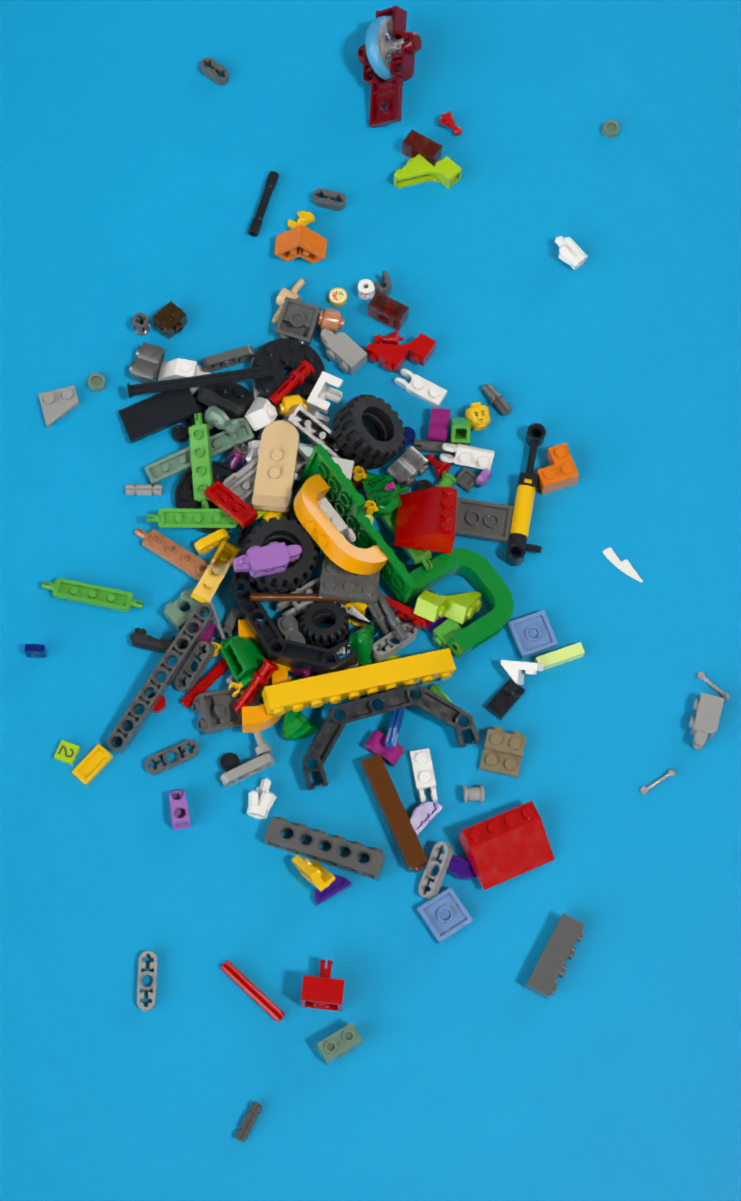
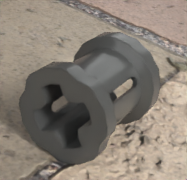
[132,313,150,336]

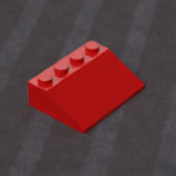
[394,486,457,554]
[458,801,555,891]

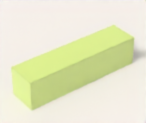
[535,642,585,672]

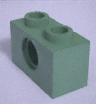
[164,587,209,632]
[317,1023,363,1065]

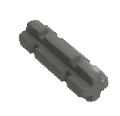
[235,1102,262,1142]

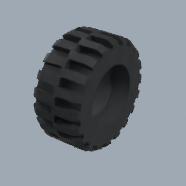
[332,394,405,469]
[242,517,318,593]

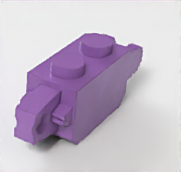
[232,542,302,578]

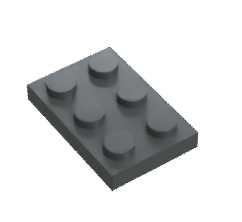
[455,497,513,543]
[319,559,380,605]

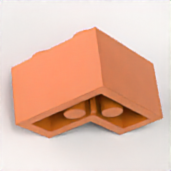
[274,225,327,264]
[536,443,579,495]

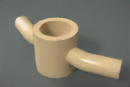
[272,279,305,324]

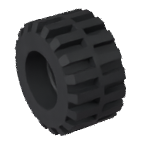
[300,601,349,649]

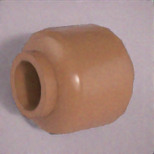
[316,308,344,334]

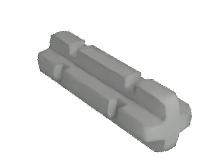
[125,484,163,495]

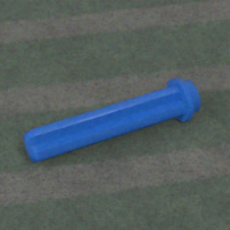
[384,707,406,748]

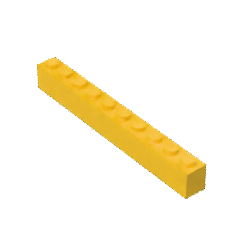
[262,648,456,716]

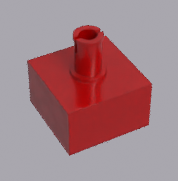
[301,960,345,1012]

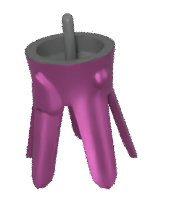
[224,443,249,469]

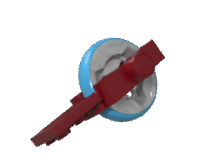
[358,6,422,128]

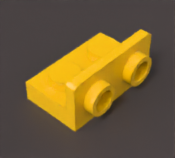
[291,855,336,891]

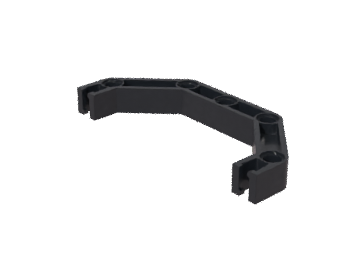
[230,532,357,674]
[301,684,480,790]

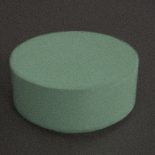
[602,120,620,138]
[87,373,106,392]

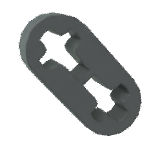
[200,57,229,86]
[313,188,346,211]

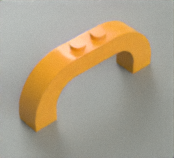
[294,474,388,575]
[238,620,292,733]

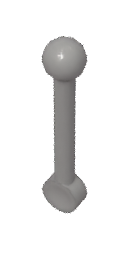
[697,672,730,700]
[640,769,675,795]

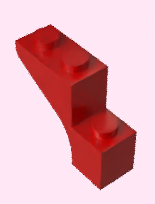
[366,333,436,374]

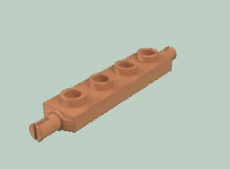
[134,527,223,587]

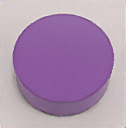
[475,468,492,487]

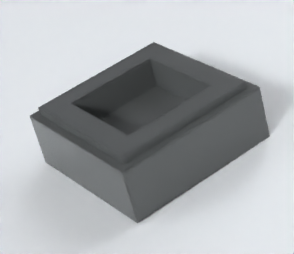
[456,467,478,493]

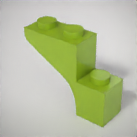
[394,154,462,189]
[414,590,482,624]

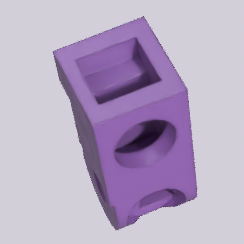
[169,789,191,830]

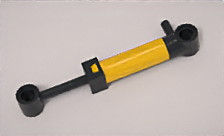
[505,423,546,566]

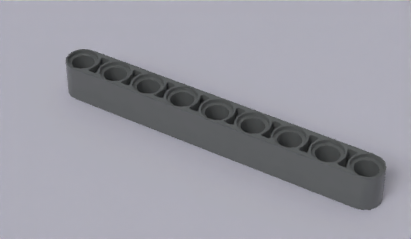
[108,603,215,753]

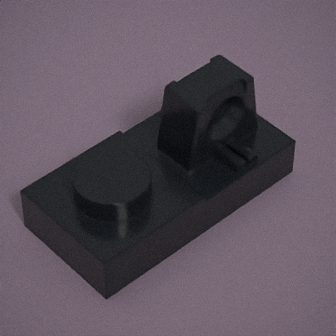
[486,678,525,720]

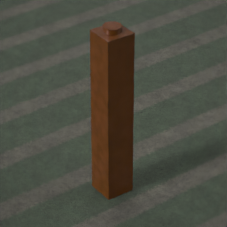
[361,754,428,873]

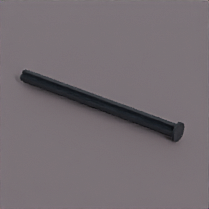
[127,365,276,398]

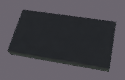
[118,388,200,443]

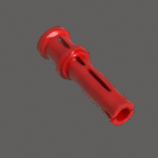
[267,360,314,407]
[233,658,279,714]

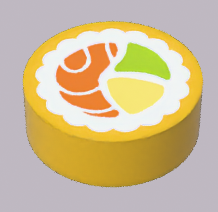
[329,288,347,307]

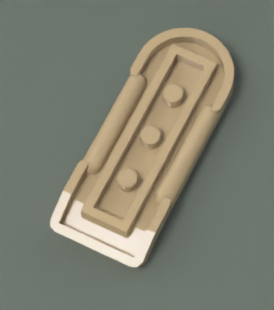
[252,420,300,512]

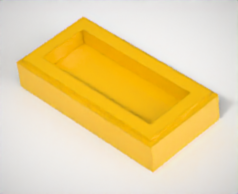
[72,743,114,786]

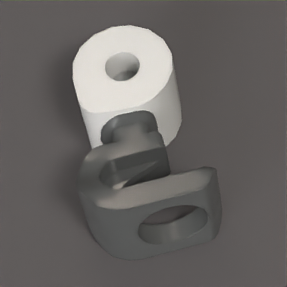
[358,271,392,300]

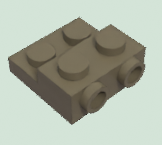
[479,727,527,778]

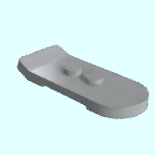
[222,448,309,508]

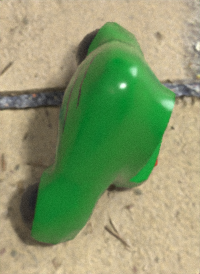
[349,621,378,667]

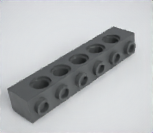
[264,817,386,881]

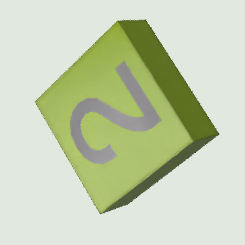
[54,740,81,766]

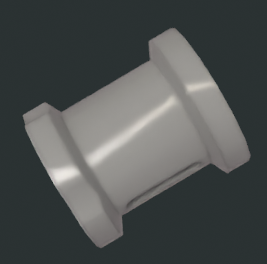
[463,785,484,803]

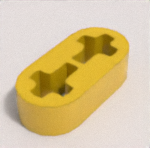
[194,528,230,555]

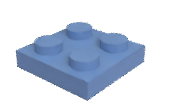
[508,610,558,659]
[417,887,473,943]

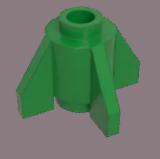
[282,710,318,741]

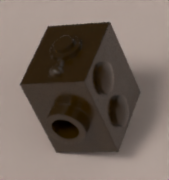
[153,301,187,339]

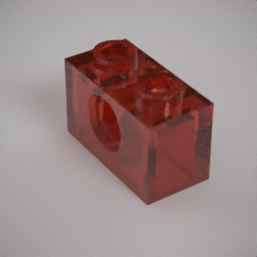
[402,130,442,166]
[368,291,409,331]

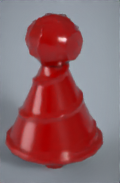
[438,111,462,136]
[374,330,403,345]
[425,454,451,478]

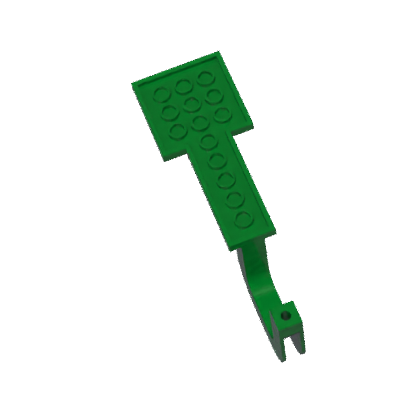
[299,444,514,659]

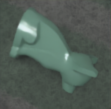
[205,406,245,438]

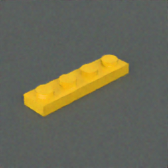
[190,540,240,604]

